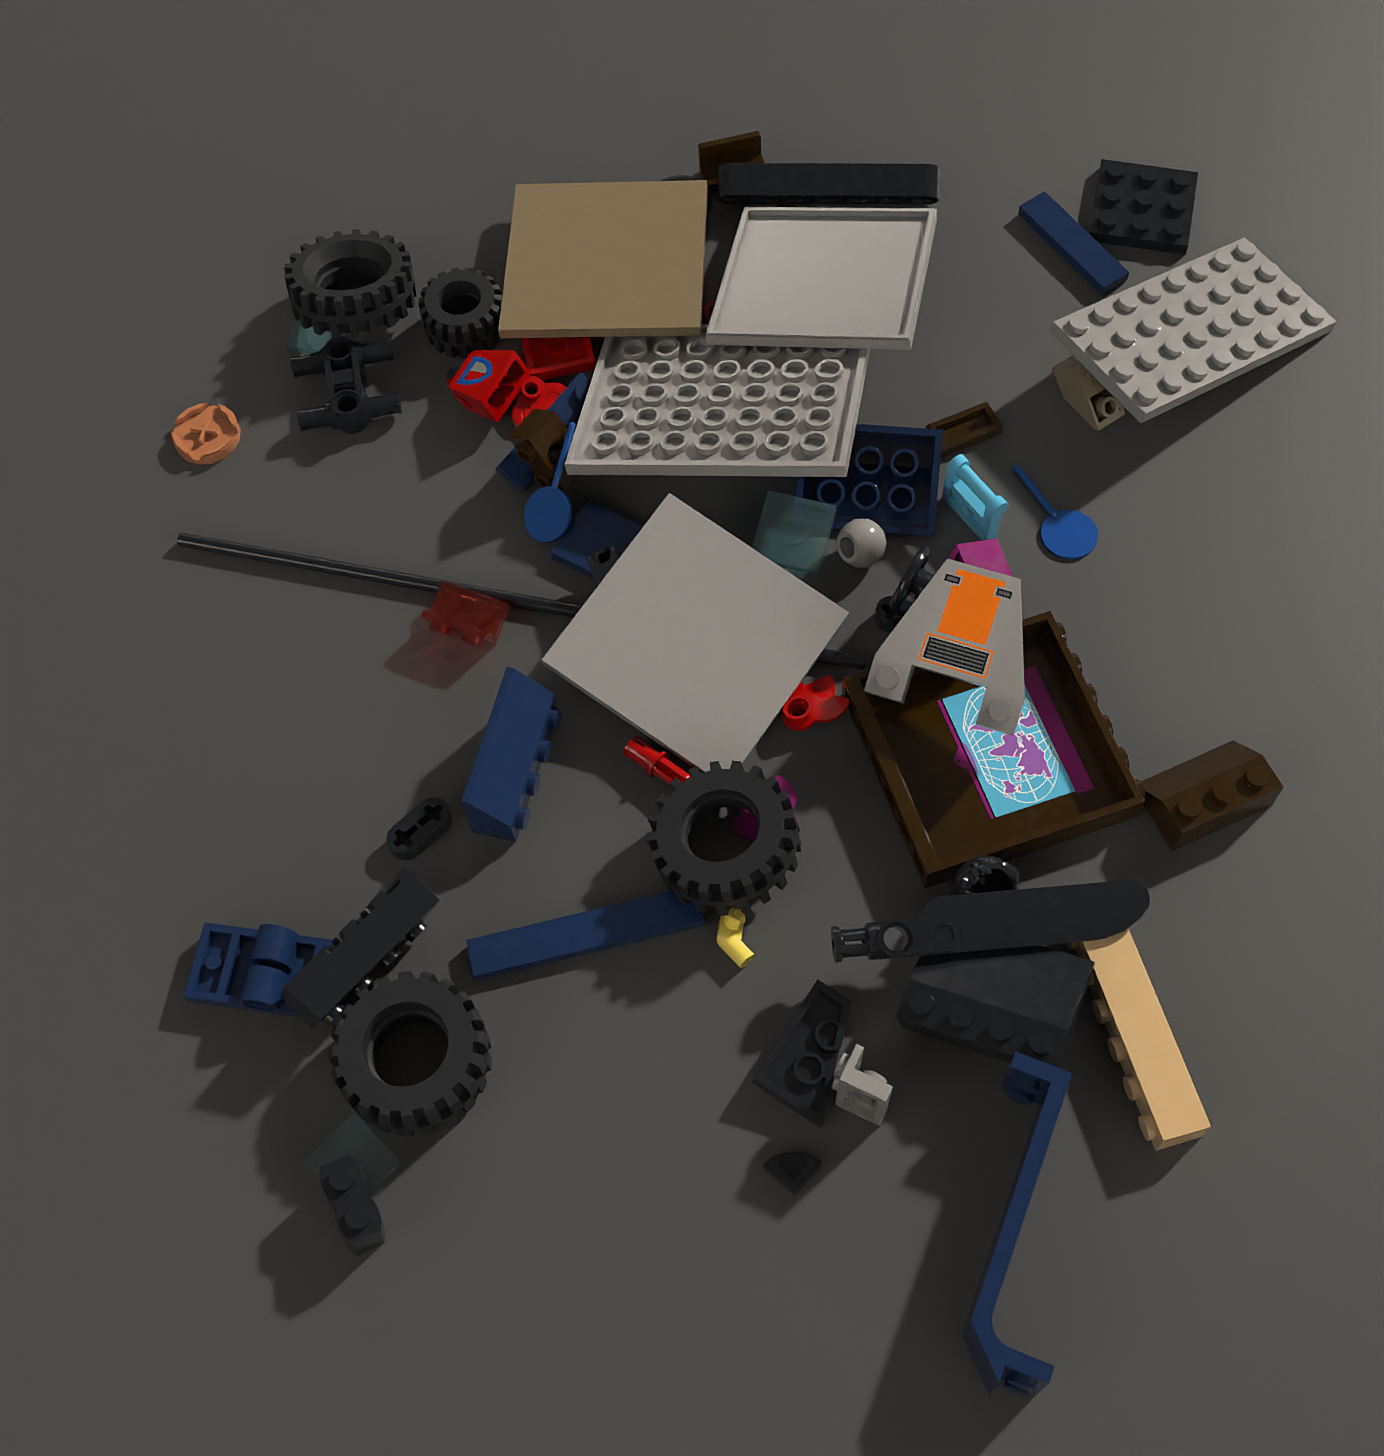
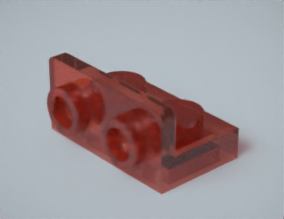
[421,580,511,648]

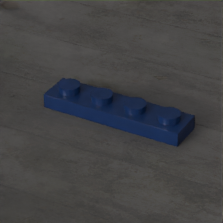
[495,372,591,492]

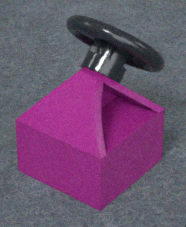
[889,538,1023,612]

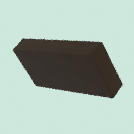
[925,402,1003,458]

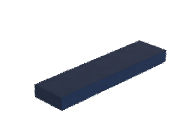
[1018,191,1129,295]

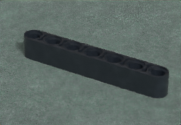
[718,163,940,205]

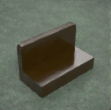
[698,131,764,193]

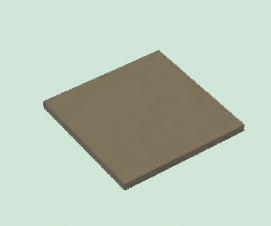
[498,180,708,338]

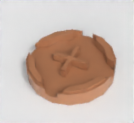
[171,403,241,465]

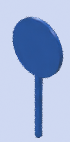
[524,422,576,543]
[1013,465,1098,560]

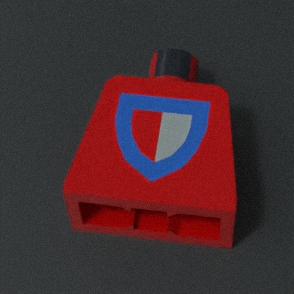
[446,350,531,423]

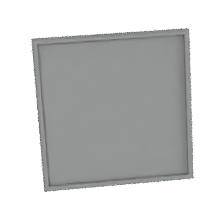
[705,207,937,350]
[542,493,849,773]

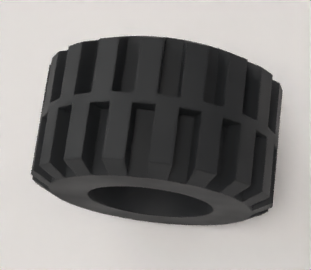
[418,267,502,358]

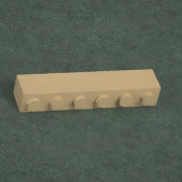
[1066,928,1211,1151]

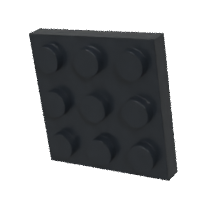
[1089,159,1198,255]

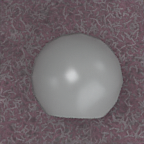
[836,519,887,568]

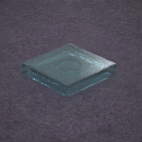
[752,490,837,576]

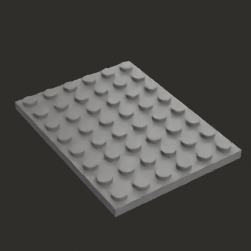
[564,324,870,477]

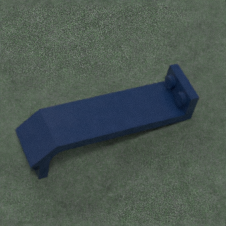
[962,1051,1072,1397]

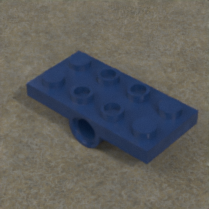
[183,922,347,1023]

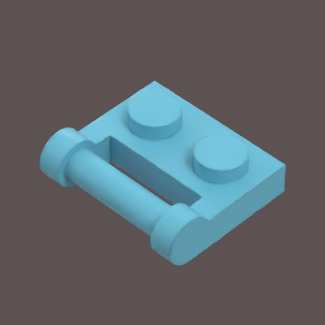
[942,454,1009,540]

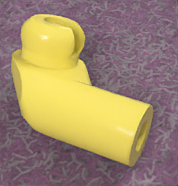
[716,907,755,968]

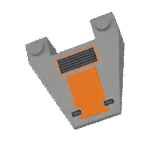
[864,559,1025,736]

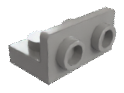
[832,1044,893,1126]

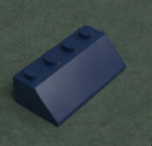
[461,667,561,842]

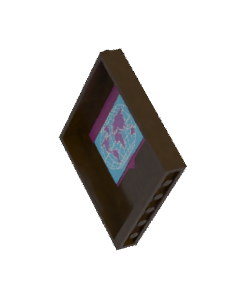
[842,611,1146,889]

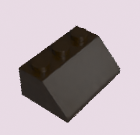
[1141,740,1284,851]

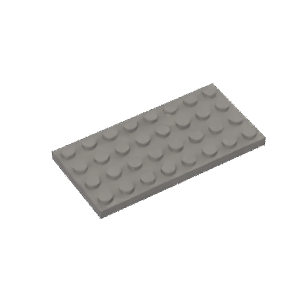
[1049,237,1337,423]

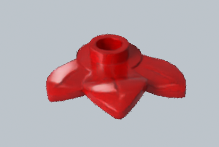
[511,376,567,427]
[781,674,850,731]

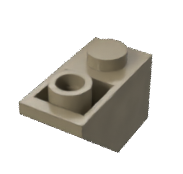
[1052,355,1125,431]

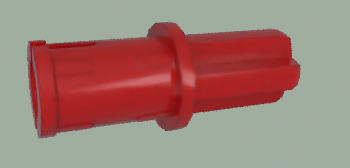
[623,736,691,786]

